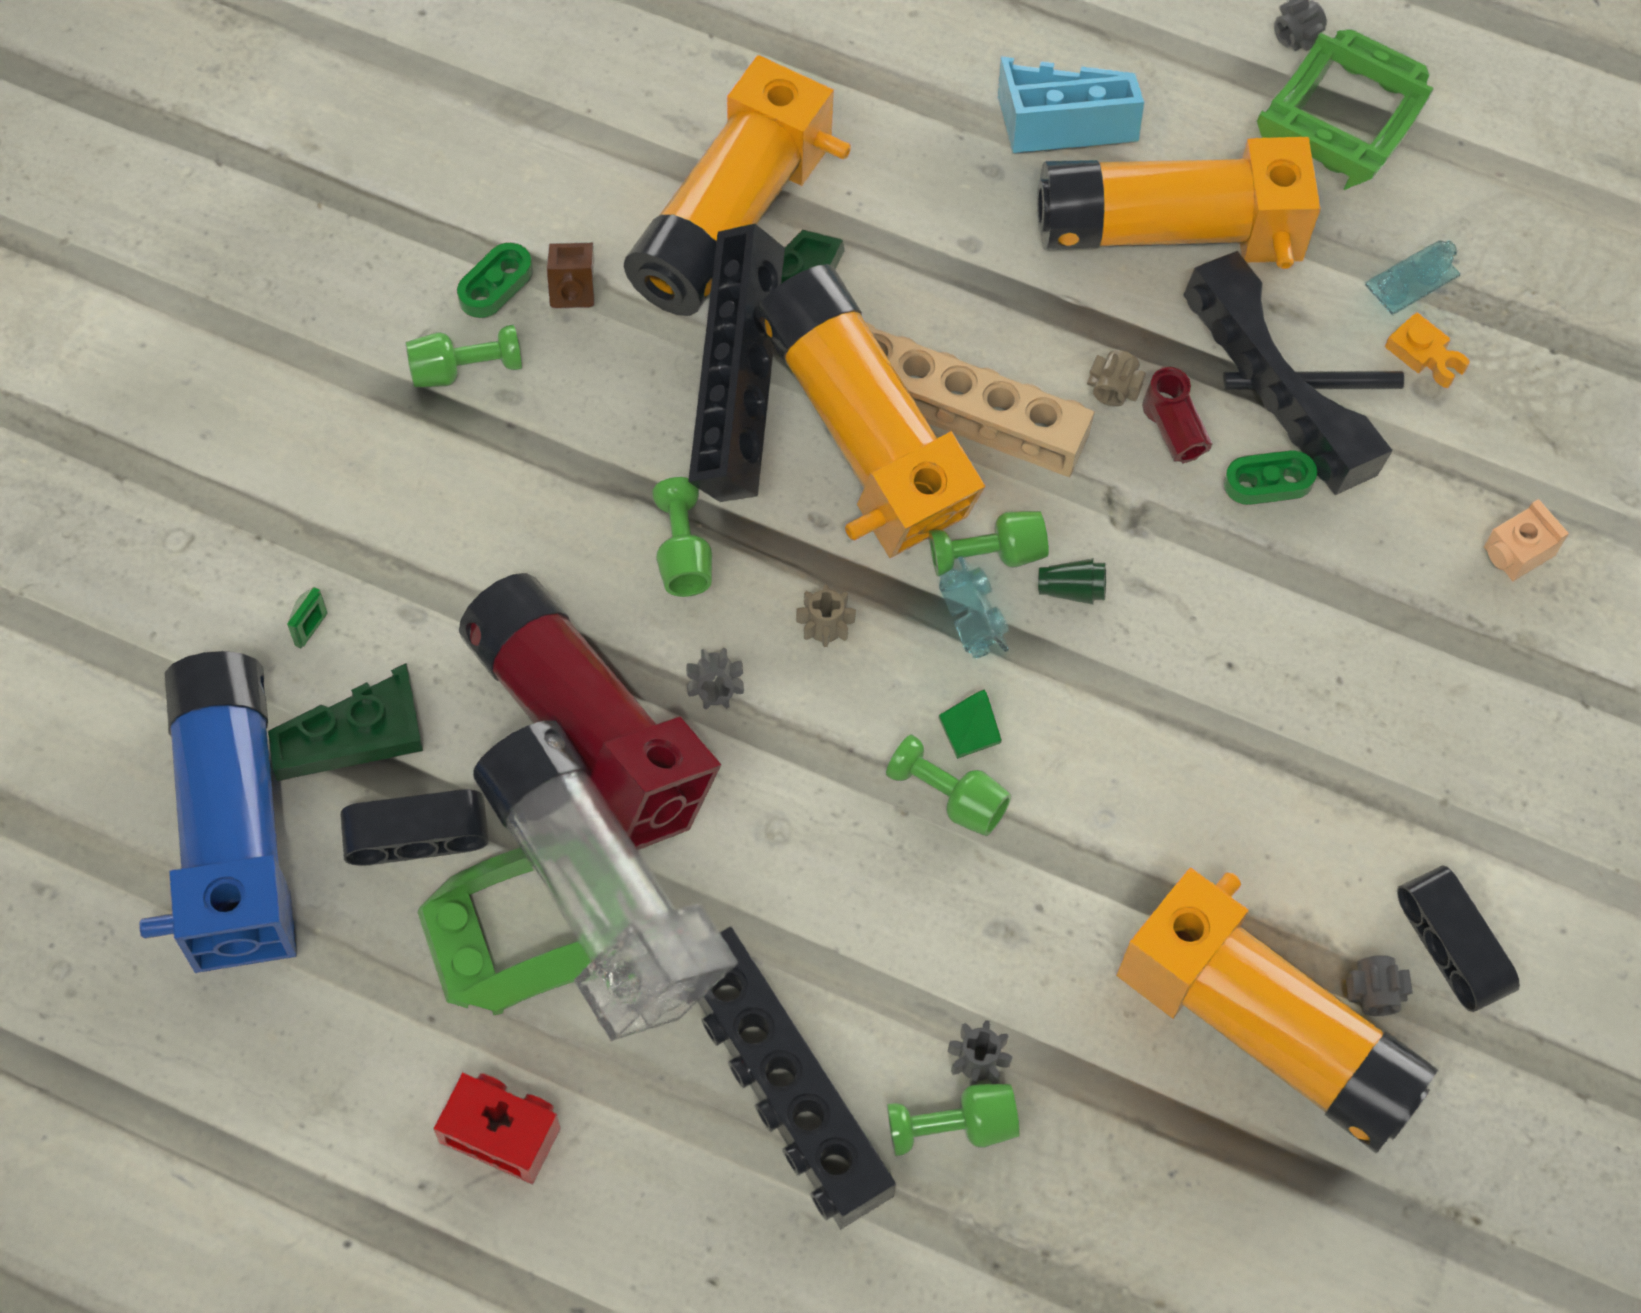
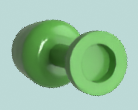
[405,324,522,387]
[652,477,712,597]
[929,511,1049,577]
[886,734,1012,836]
[887,1084,1020,1157]

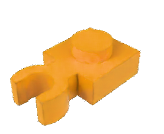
[1385,312,1470,388]

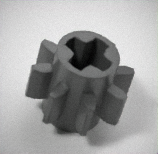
[1274,0,1327,51]
[686,648,744,710]
[1346,955,1413,1016]
[947,1020,1013,1085]

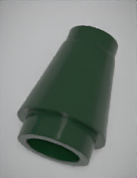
[1038,558,1106,605]

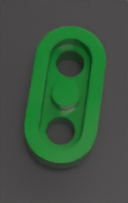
[457,242,532,318]
[1224,450,1317,505]

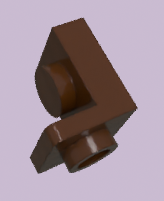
[547,242,594,308]

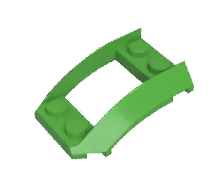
[1256,29,1434,190]
[417,829,655,1016]

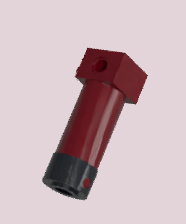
[459,573,721,859]

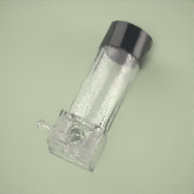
[473,720,738,1041]

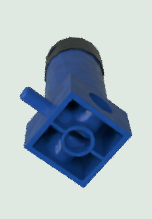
[139,651,297,973]

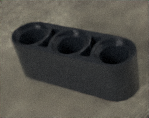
[340,789,489,866]
[1397,865,1520,1013]

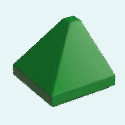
[287,587,328,649]
[938,689,1002,759]

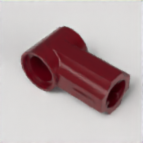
[1142,367,1213,464]

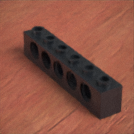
[688,223,785,502]
[675,926,897,1230]

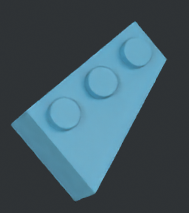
[997,56,1144,153]

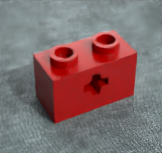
[433,1072,561,1185]

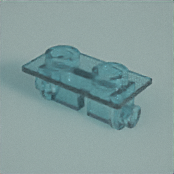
[1365,240,1461,315]
[939,556,1009,658]

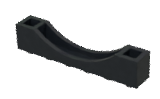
[1183,251,1393,495]

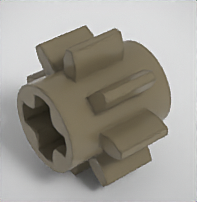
[1087,350,1146,407]
[796,584,856,647]

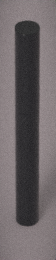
[1223,371,1404,390]

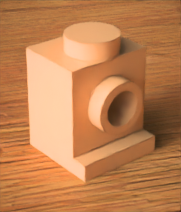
[1484,499,1569,581]

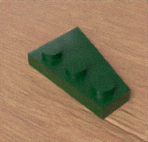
[268,663,423,781]

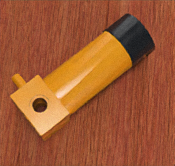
[623,55,851,316]
[1037,137,1321,269]
[755,264,986,558]
[1116,867,1438,1154]

